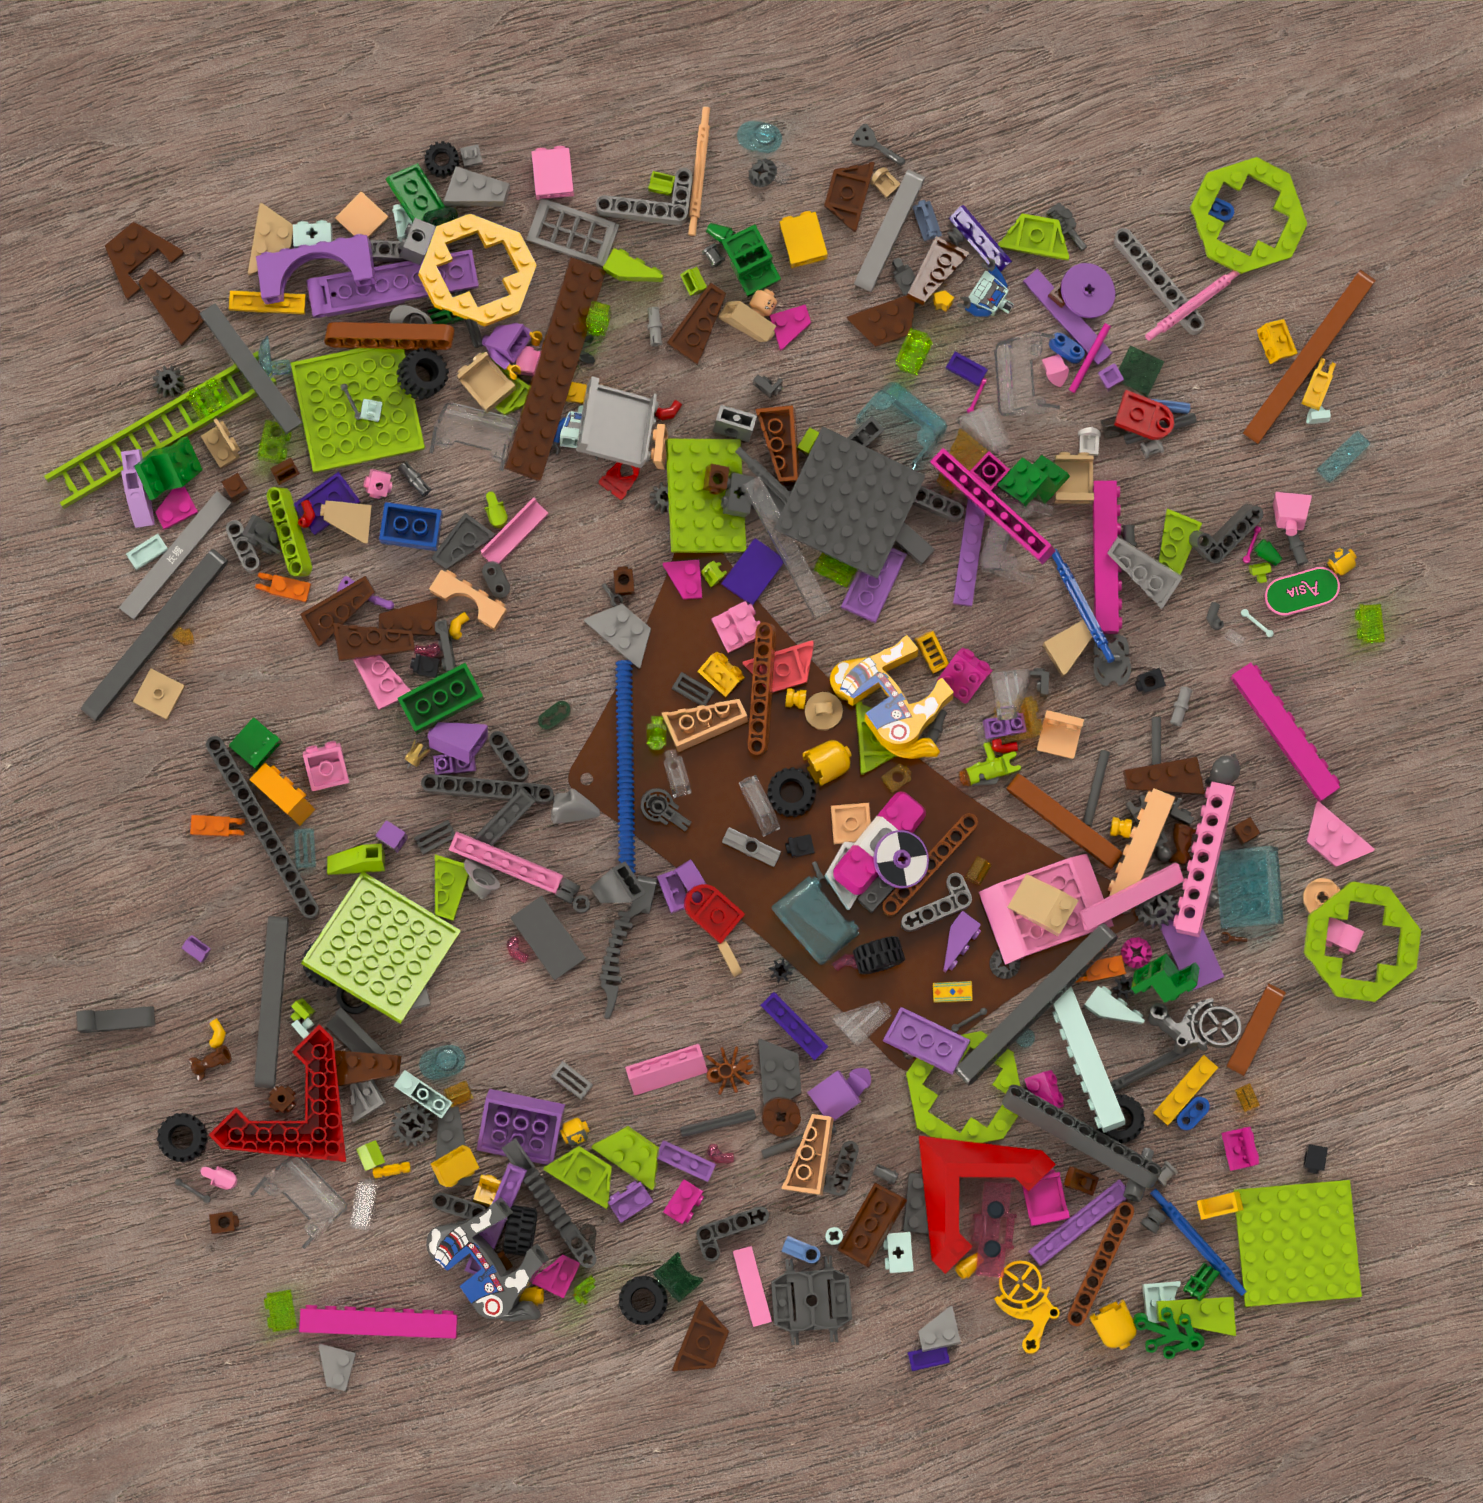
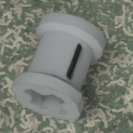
[1140,440,1164,459]
[1157,1161,1178,1187]

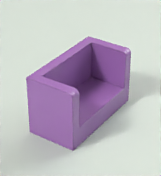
[376,821,408,853]

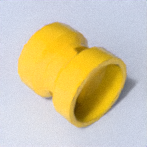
[785,688,806,709]
[1110,817,1132,839]

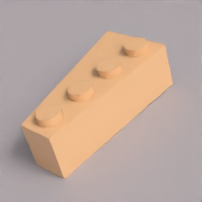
[662,699,748,752]
[781,1114,834,1195]

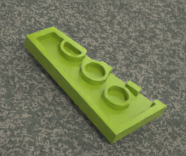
[1159,508,1202,575]
[1156,1297,1236,1336]

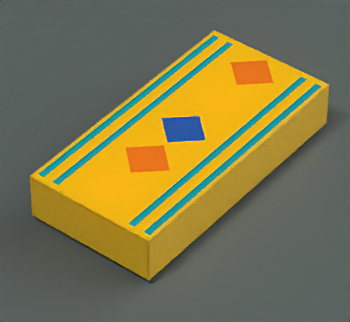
[933,981,972,1003]

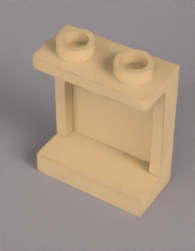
[457,352,516,413]
[1054,452,1094,504]

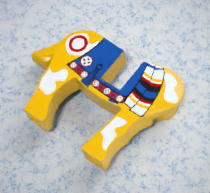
[830,635,954,759]

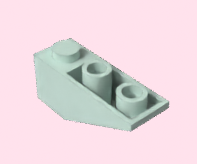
[1083,986,1145,1024]
[394,1070,453,1118]

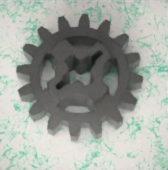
[1135,890,1177,929]
[391,1104,433,1147]

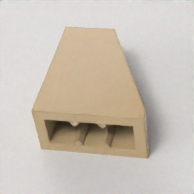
[718,301,776,342]
[320,500,372,544]
[1043,620,1092,678]

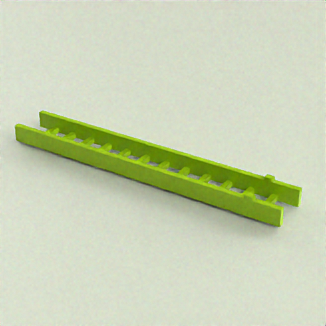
[44,351,277,509]

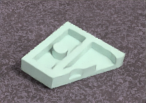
[1142,1281,1181,1323]

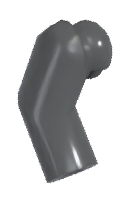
[1206,602,1224,630]

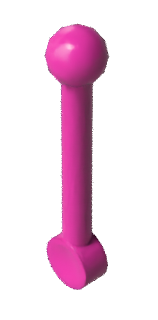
[967,378,987,415]
[1243,526,1261,564]

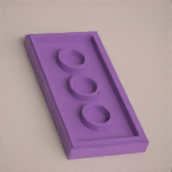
[841,548,907,623]
[1160,910,1224,993]
[883,1007,970,1075]

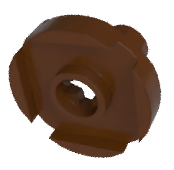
[761,1097,801,1137]

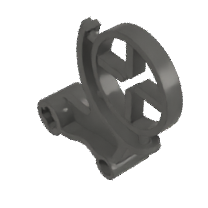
[1148,998,1241,1054]

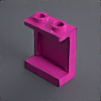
[1022,1169,1070,1227]

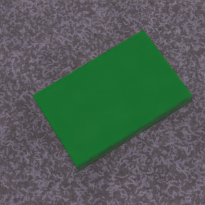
[385,163,447,223]

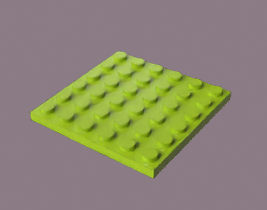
[291,348,425,473]
[301,871,461,1024]
[1233,1180,1362,1307]

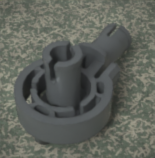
[640,788,692,832]

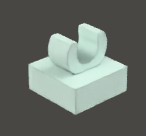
[360,399,382,422]
[291,1018,315,1039]

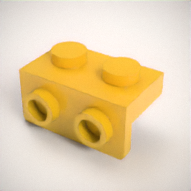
[473,1174,501,1207]

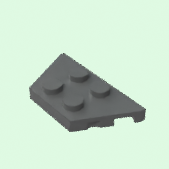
[758,1039,802,1105]

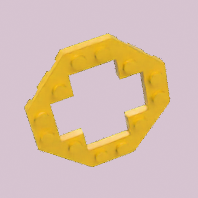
[418,214,537,327]

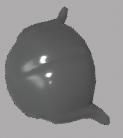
[1205,753,1240,785]

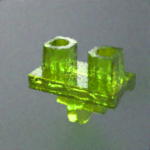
[647,716,666,750]

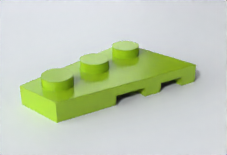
[435,854,469,921]

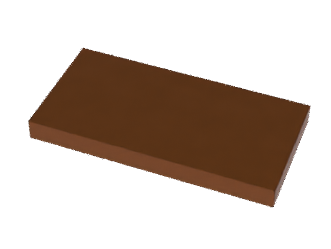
[837,1183,907,1268]

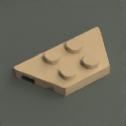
[248,203,293,275]

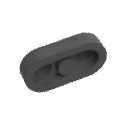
[482,561,510,598]

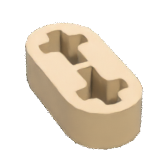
[717,941,742,977]

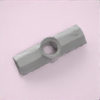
[722,827,781,867]

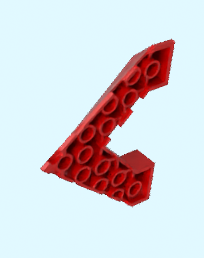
[209,1024,346,1162]
[919,1136,1056,1274]

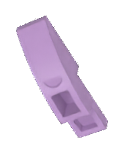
[121,449,155,528]

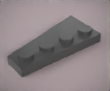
[434,1107,473,1186]

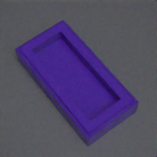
[946,351,988,387]
[908,1347,950,1371]

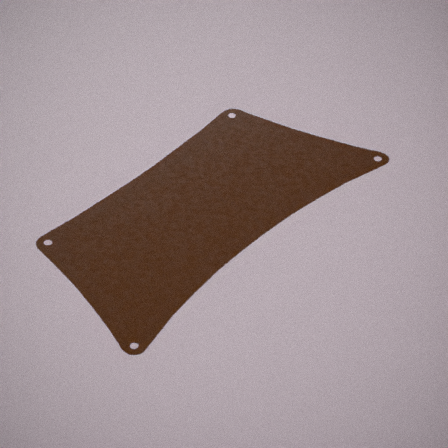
[568,552,1138,1071]

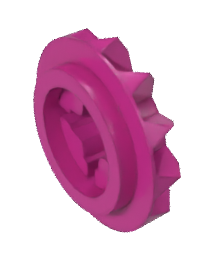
[1121,937,1152,968]

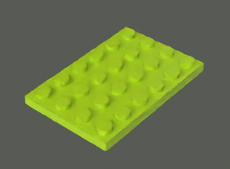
[666,438,746,553]

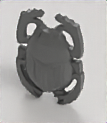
[1093,634,1131,686]

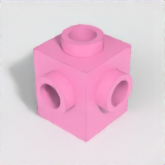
[364,469,392,499]

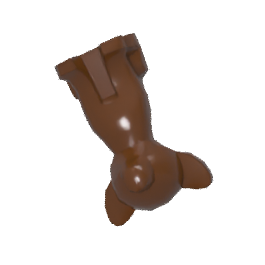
[1169,823,1196,865]
[189,1045,232,1081]

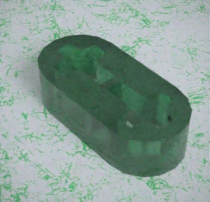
[423,206,458,228]
[538,701,571,730]

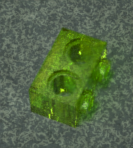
[586,300,612,337]
[895,328,933,376]
[186,378,233,420]
[257,420,292,464]

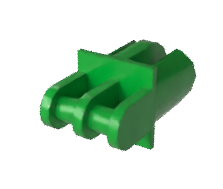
[427,308,464,324]
[1183,1263,1220,1301]

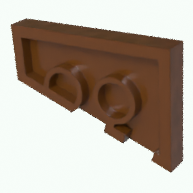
[379,597,438,636]

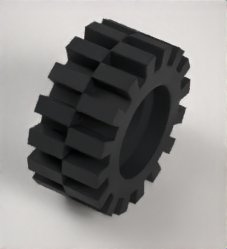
[424,141,459,178]

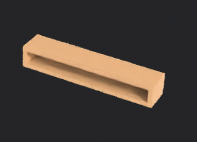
[1108,788,1176,896]

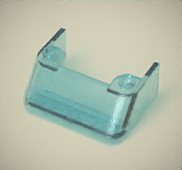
[856,382,947,470]

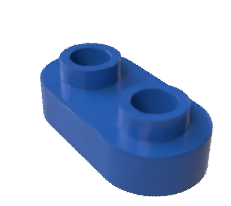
[1208,197,1234,222]
[1049,333,1085,363]
[1176,1097,1210,1131]

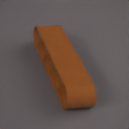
[1226,983,1286,1076]

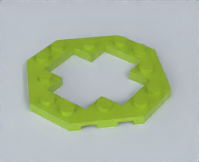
[1190,157,1307,274]
[1304,882,1421,1002]
[906,1031,1021,1143]

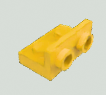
[1257,319,1298,364]
[698,652,745,697]

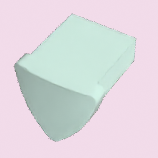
[1306,406,1331,424]

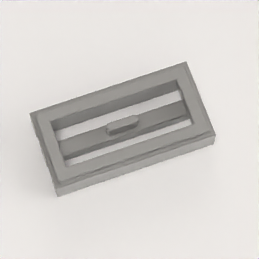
[551,1061,593,1100]

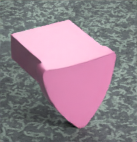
[1042,354,1069,387]

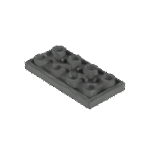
[510,895,586,981]

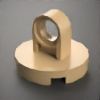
[805,692,843,731]

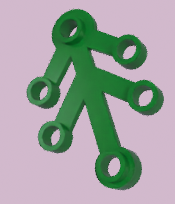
[1133,1307,1204,1359]

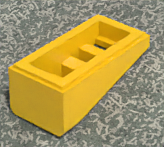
[914,631,949,674]

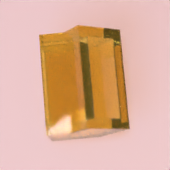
[172,626,195,647]
[965,856,992,885]
[444,1080,473,1107]
[1235,1083,1260,1112]

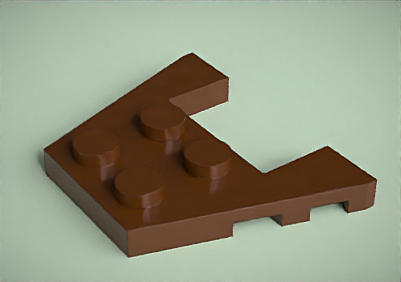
[105,221,185,300]

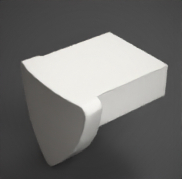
[1078,427,1101,456]

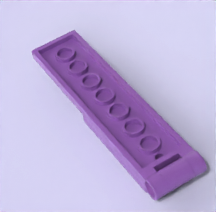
[306,249,479,318]

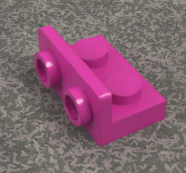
[663,1179,704,1225]

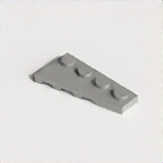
[1107,537,1182,609]

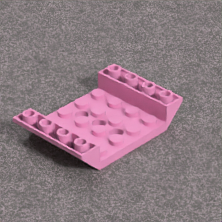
[978,854,1114,965]

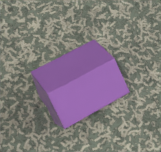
[182,935,211,963]

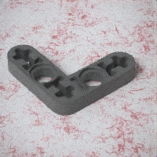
[823,1141,859,1196]

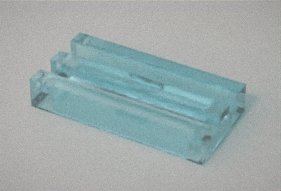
[294,828,316,869]

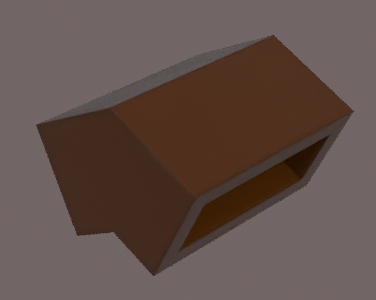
[270,457,300,485]

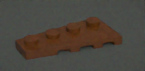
[138,269,204,346]
[667,283,726,366]
[300,576,376,647]
[1123,757,1205,795]

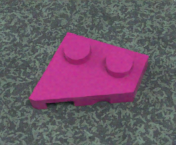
[769,304,811,351]
[155,486,198,530]
[663,560,702,600]
[532,1255,580,1299]

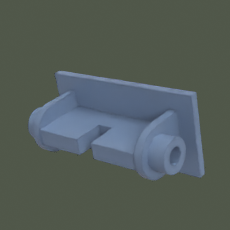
[912,200,942,241]

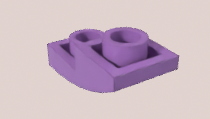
[983,713,1027,739]
[433,754,476,775]
[674,859,706,903]

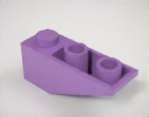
[943,911,981,973]

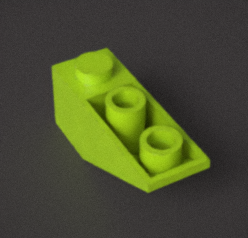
[603,248,664,282]
[327,843,385,875]

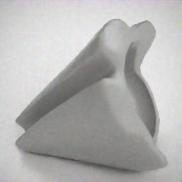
[551,788,600,824]

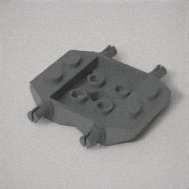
[771,1256,852,1345]

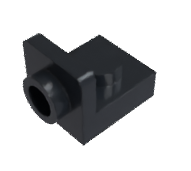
[410,653,440,678]
[785,834,815,858]

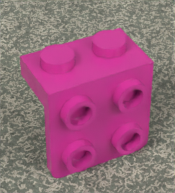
[937,647,993,704]

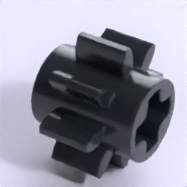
[769,959,793,983]
[1112,975,1135,999]

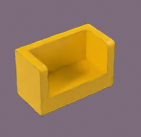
[1197,1191,1244,1220]

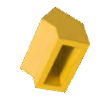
[933,290,954,312]

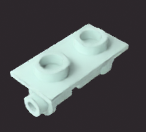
[392,204,412,241]

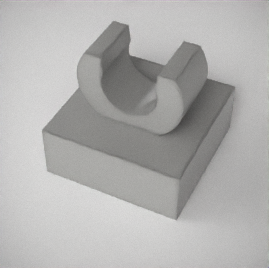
[460,144,483,168]

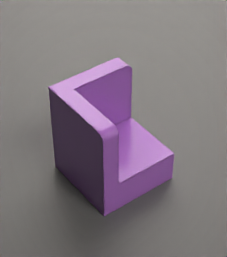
[1098,363,1124,392]

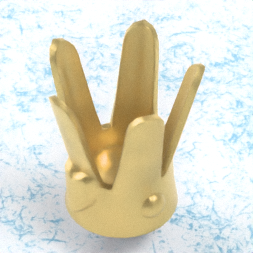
[405,739,431,769]

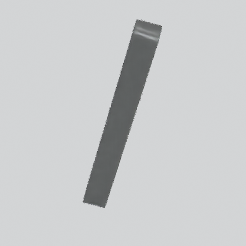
[81,549,228,721]
[206,736,320,920]
[955,923,1118,1086]

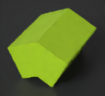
[648,171,675,196]
[680,267,707,296]
[797,427,819,456]
[356,1140,385,1171]

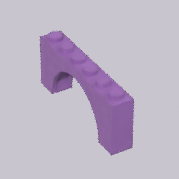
[256,234,376,305]

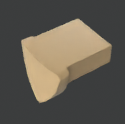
[870,167,900,198]

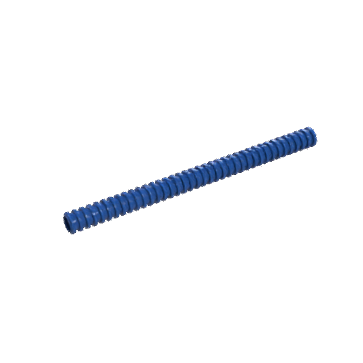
[615,660,636,877]

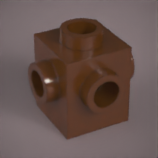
[268,1085,297,1114]

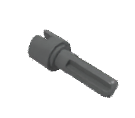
[1123,1148,1154,1202]

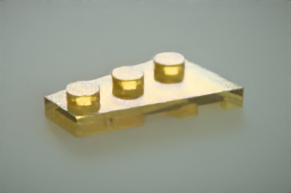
[937,428,988,495]

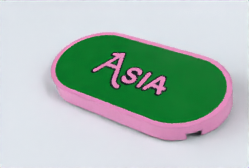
[1264,567,1340,616]

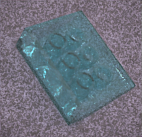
[1217,846,1284,929]

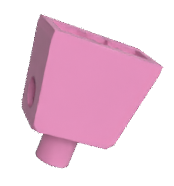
[1273,492,1312,536]

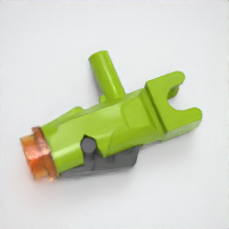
[958,742,1021,787]

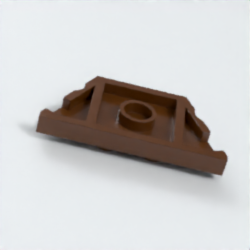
[824,162,875,232]
[847,295,915,347]
[672,1300,729,1371]

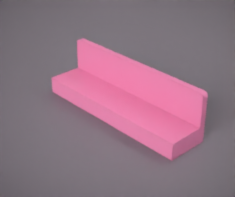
[481,498,548,564]
[625,1044,708,1095]

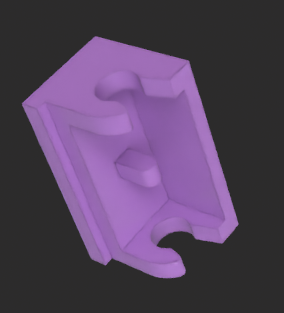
[657,870,686,914]

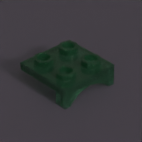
[1118,345,1165,397]
[653,1252,704,1302]

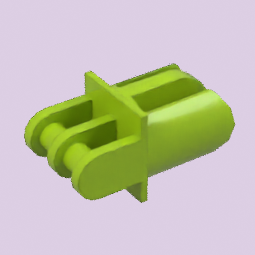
[485,491,508,529]

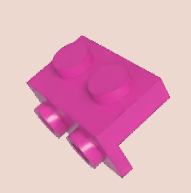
[1024,1070,1064,1108]
[1221,1126,1259,1171]

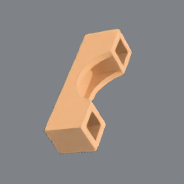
[429,570,507,631]

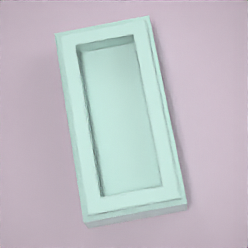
[126,534,168,570]

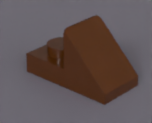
[1063,1166,1099,1196]

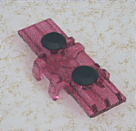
[971,1181,1017,1278]

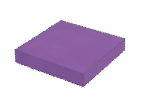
[807,1070,861,1122]

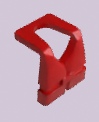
[598,462,640,501]

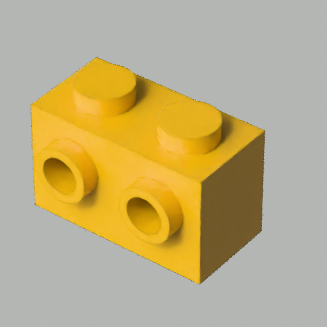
[430,1145,479,1187]

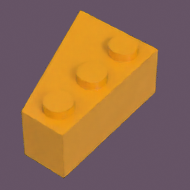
[249,763,316,826]

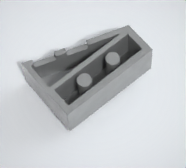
[444,167,511,207]

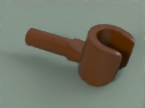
[1221,932,1247,944]

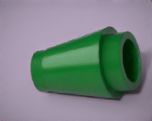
[706,223,736,244]
[1254,539,1282,566]

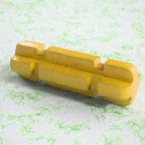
[372,1162,411,1178]

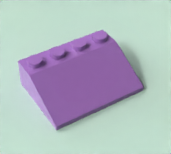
[477,1089,565,1165]

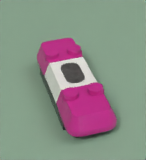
[833,791,926,895]

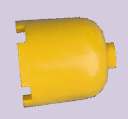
[803,740,852,787]
[1089,1300,1137,1350]

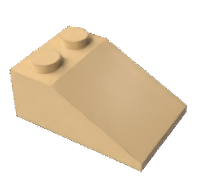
[1007,874,1079,937]

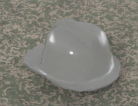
[389,305,433,324]
[464,858,500,899]

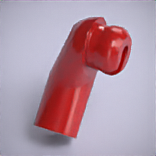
[655,400,682,421]
[992,738,1018,754]

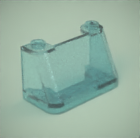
[771,876,860,965]

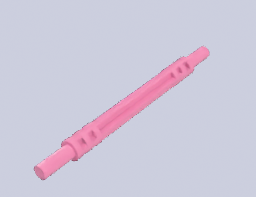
[1145,270,1240,341]

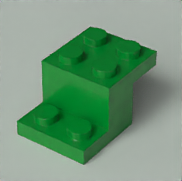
[721,224,781,297]
[134,436,203,500]
[997,455,1070,507]
[1131,953,1200,1003]

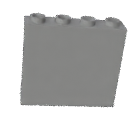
[576,376,658,468]

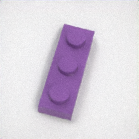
[657,1140,716,1182]

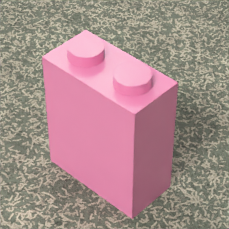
[531,146,574,200]

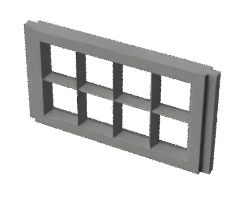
[526,198,620,267]

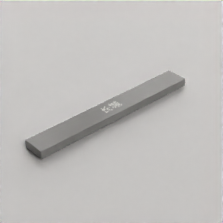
[119,491,232,620]

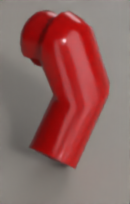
[298,500,315,528]

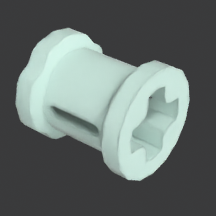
[825,1227,843,1245]

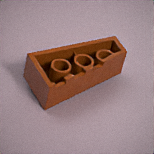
[755,405,800,486]

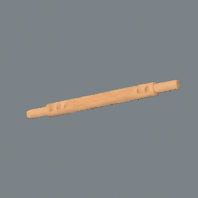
[688,107,710,236]

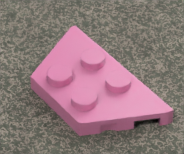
[1306,801,1375,867]

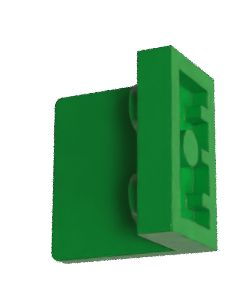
[229,718,282,770]

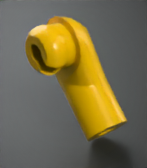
[449,612,470,640]

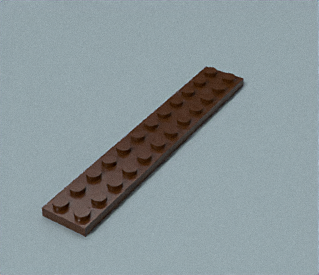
[504,257,606,481]

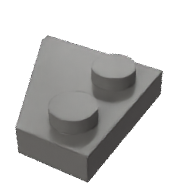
[350,1080,386,1123]
[918,1306,961,1352]
[319,1344,356,1391]

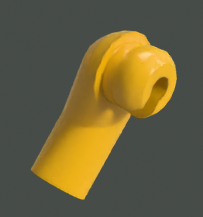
[209,1018,226,1048]

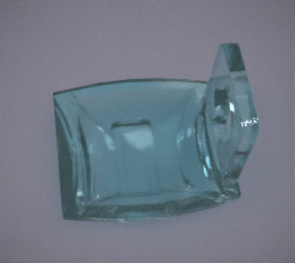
[258,336,291,378]

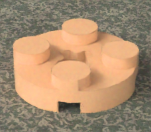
[1303,878,1340,913]

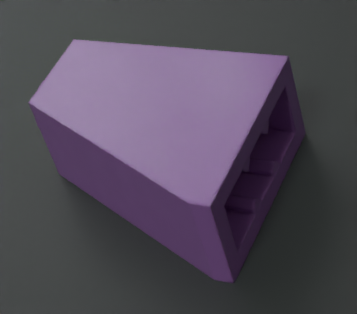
[427,722,488,764]

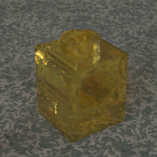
[881,763,912,794]

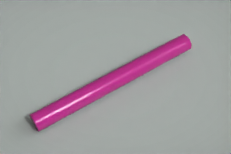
[1068,323,1111,393]

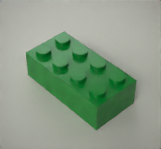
[397,662,484,735]

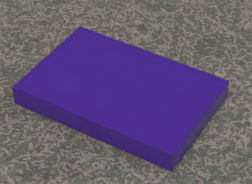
[294,472,361,536]
[721,538,786,606]

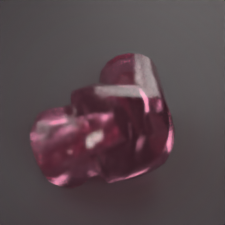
[414,643,440,657]
[506,936,529,964]
[832,954,858,972]
[707,1144,734,1163]

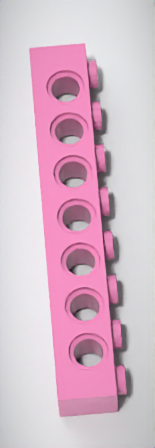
[1173,782,1236,938]

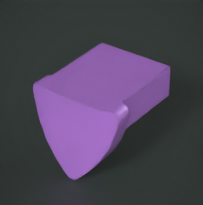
[847,1068,871,1097]

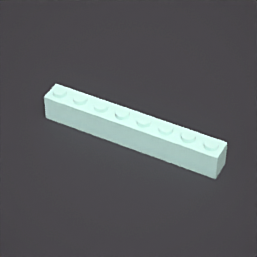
[1052,987,1125,1133]

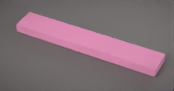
[449,831,563,893]
[1078,863,1184,931]

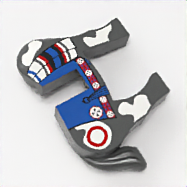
[426,1197,549,1322]

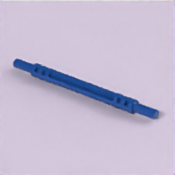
[1052,549,1115,663]
[1150,1188,1247,1296]

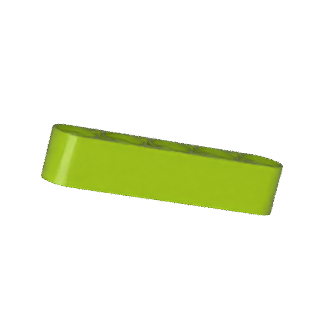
[267,487,312,577]

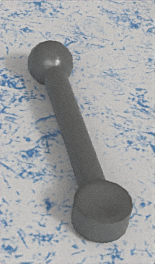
[340,383,361,420]
[951,1008,987,1032]
[175,1178,211,1203]

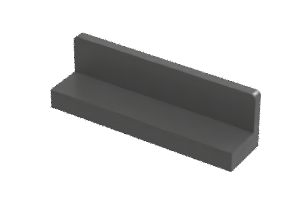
[326,1007,387,1054]

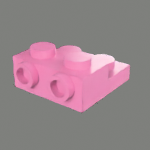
[711,601,764,654]
[303,741,349,791]

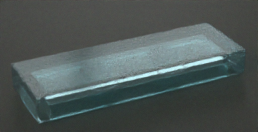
[1317,430,1371,483]

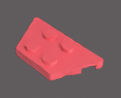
[743,640,814,693]

